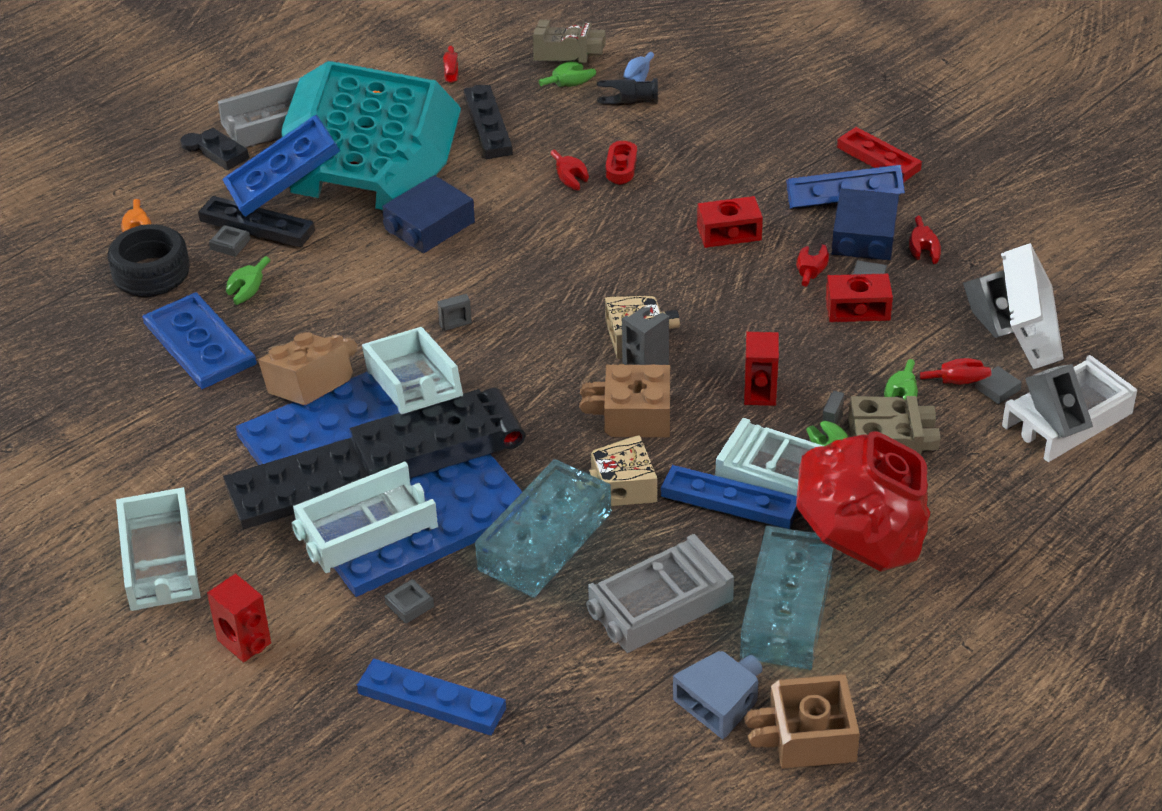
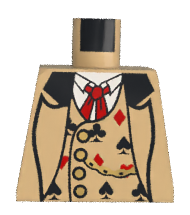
[605,296,680,359]
[575,435,657,506]

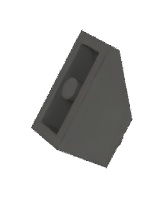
[963,270,1013,338]
[1025,364,1093,438]

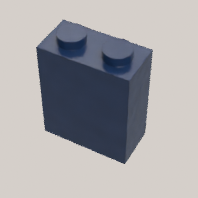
[382,175,475,254]
[832,188,899,260]

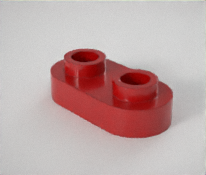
[606,141,637,185]

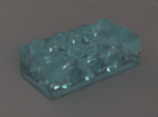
[475,459,611,598]
[740,526,835,670]

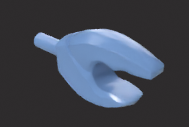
[624,52,654,81]

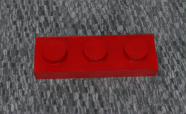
[837,127,922,183]

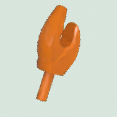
[121,199,152,233]

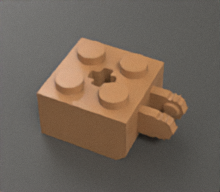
[258,332,358,405]
[579,364,670,437]
[744,674,860,769]

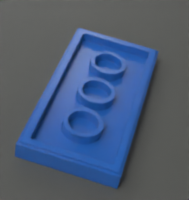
[222,114,340,217]
[143,292,257,389]

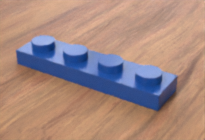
[786,165,905,209]
[661,465,798,529]
[357,658,506,736]

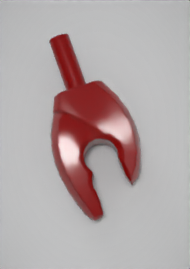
[443,46,459,83]
[550,149,589,191]
[909,216,941,264]
[796,245,829,287]
[920,358,992,385]

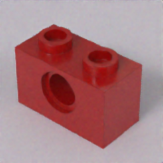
[697,196,763,248]
[826,274,893,322]
[744,331,779,406]
[207,573,271,663]

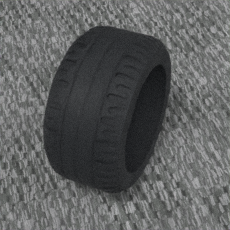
[108,224,190,297]

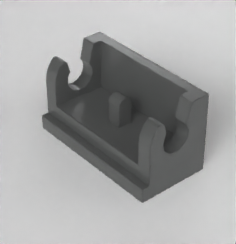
[622,307,669,365]

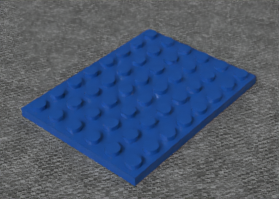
[235,365,535,597]

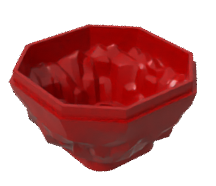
[796,431,930,572]

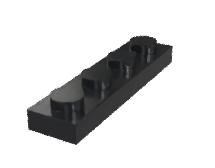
[463,84,513,159]
[198,196,315,248]

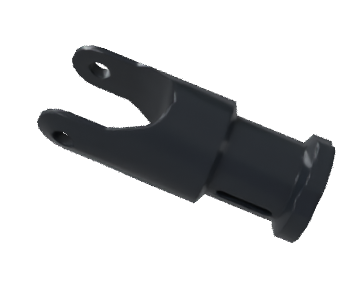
[596,78,658,104]

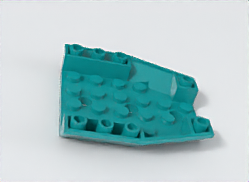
[281,61,461,210]

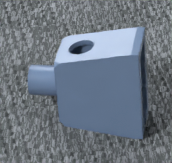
[673,651,762,740]

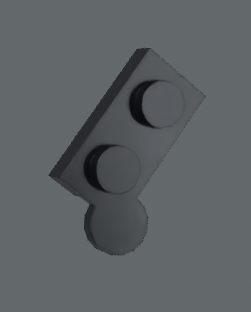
[180,128,249,171]

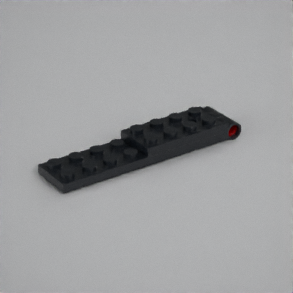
[223,388,526,530]

